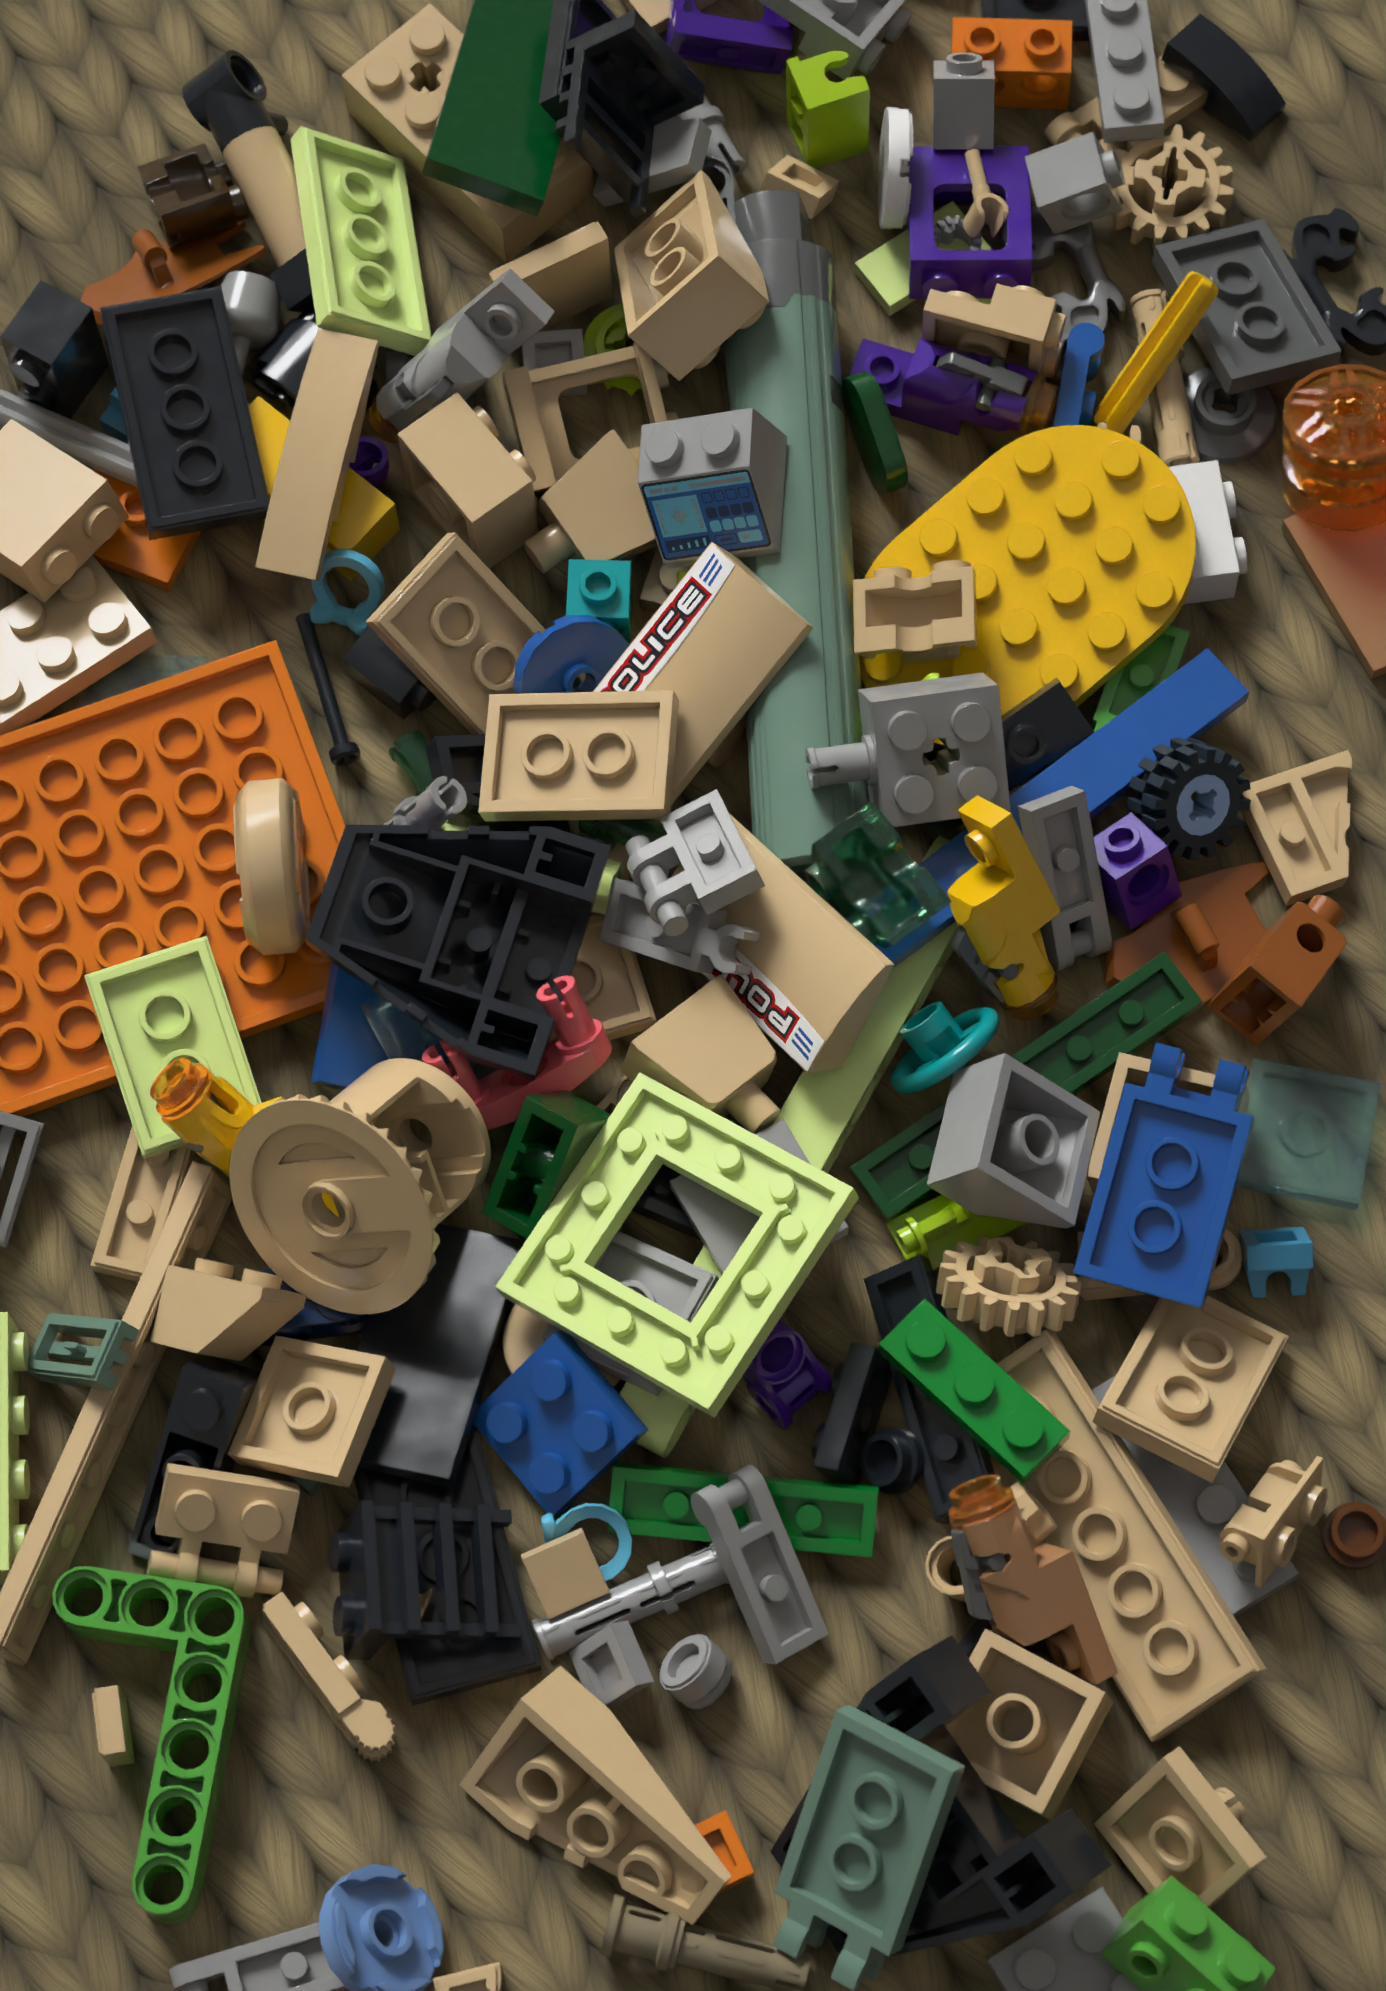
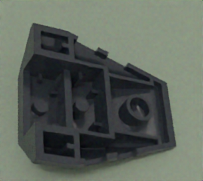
[305,825,611,1080]

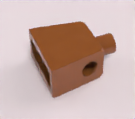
[1207,895,1347,1046]

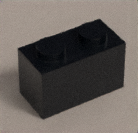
[0,280,109,419]

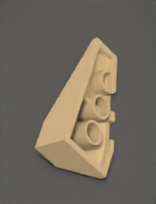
[459,1665,732,1925]

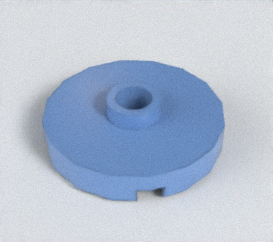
[319,1864,444,1991]

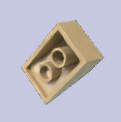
[614,170,769,381]

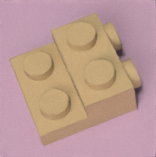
[922,284,1067,398]

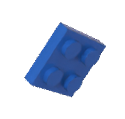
[473,1330,649,1517]

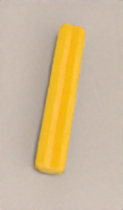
[1092,271,1219,434]

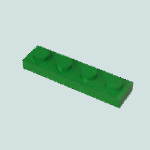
[607,1462,879,1558]

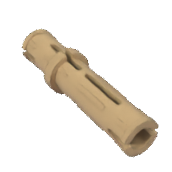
[1130,289,1200,467]

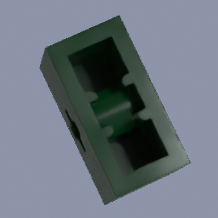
[482,1090,611,1239]

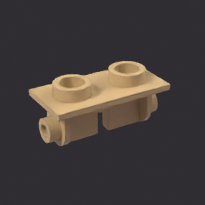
[1220,1456,1328,1588]

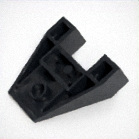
[770,1635,1111,1957]

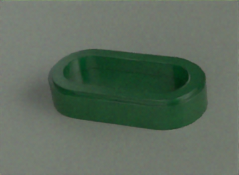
[842,371,908,495]

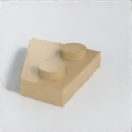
[1240,750,1352,906]

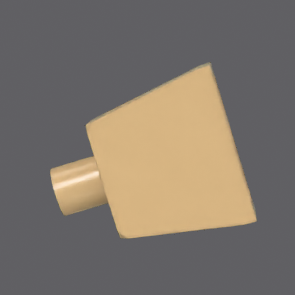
[523,429,658,574]
[620,974,781,1134]

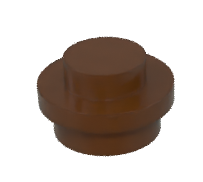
[1322,1502,1386,1569]

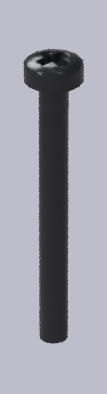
[296,613,361,766]

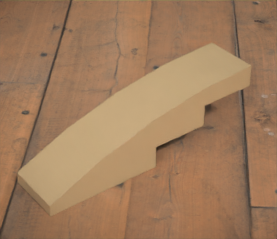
[255,328,380,581]

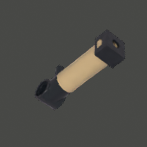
[182,50,315,313]

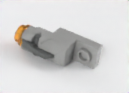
[369,268,555,444]

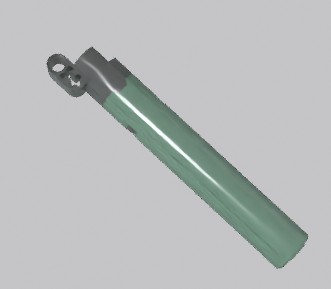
[680,156,874,900]

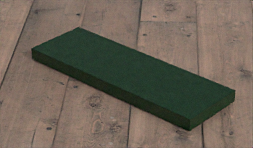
[421,0,562,217]

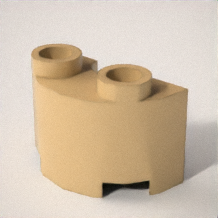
[853,560,978,663]

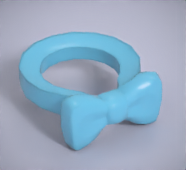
[310,549,385,636]
[541,1503,632,1581]

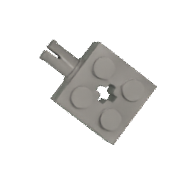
[805,673,1011,829]

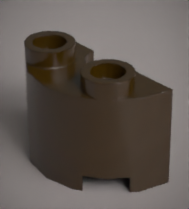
[137,143,249,248]

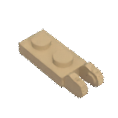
[262,1592,395,1763]

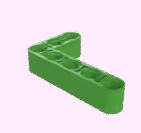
[53,1566,251,1924]

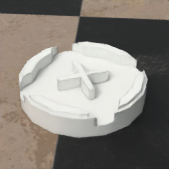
[878,107,913,230]

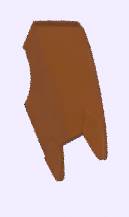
[80,220,267,326]
[1105,861,1270,1005]

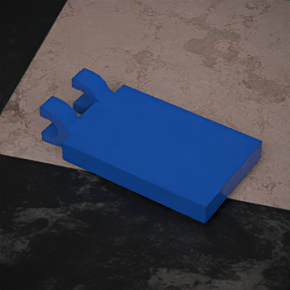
[1073,1042,1255,1310]

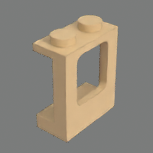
[502,341,678,498]

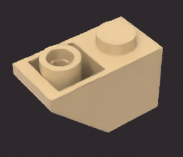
[150,1258,306,1361]

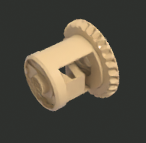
[229,1058,491,1315]

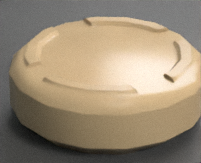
[233,778,311,955]

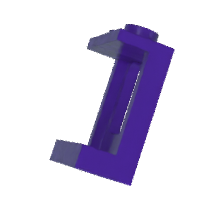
[666,0,793,75]
[907,146,1033,299]

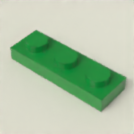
[879,1298,1070,1485]

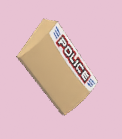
[593,542,814,824]
[670,814,894,1074]

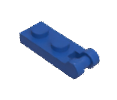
[1053,323,1105,427]

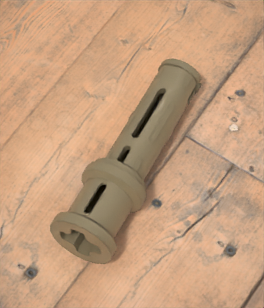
[600,1894,812,1991]

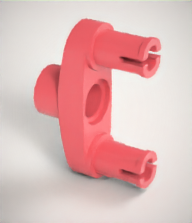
[422,976,612,1131]

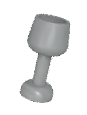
[219,271,281,406]

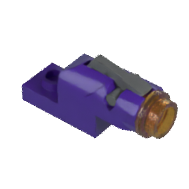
[849,338,1059,436]

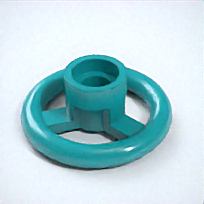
[891,1001,1000,1094]

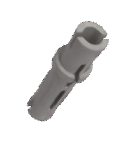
[532,1543,729,1661]

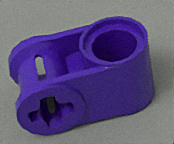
[742,1319,832,1430]

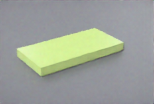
[290,126,432,356]

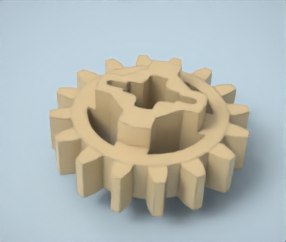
[1112,124,1234,252]
[936,1236,1082,1337]

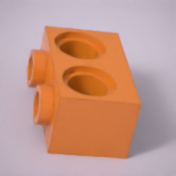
[950,17,1072,110]

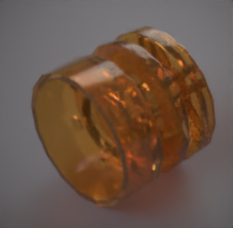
[1282,364,1386,531]

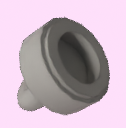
[660,1634,732,1710]

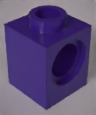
[1094,812,1182,930]

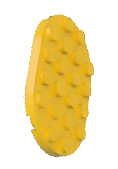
[860,425,1197,750]

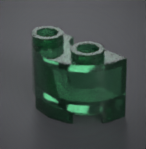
[805,801,952,949]

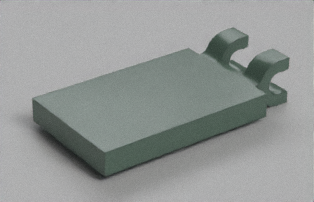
[774,1704,965,1991]

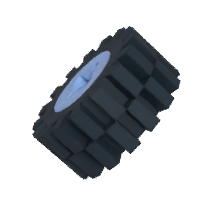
[1127,737,1251,860]

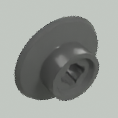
[1184,366,1278,464]

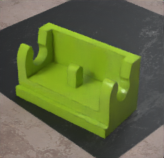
[786,51,870,168]

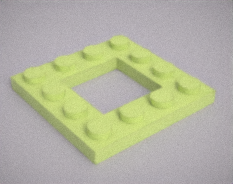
[495,1072,859,1418]

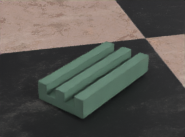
[24,1313,139,1390]

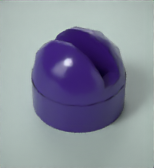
[349,437,389,489]

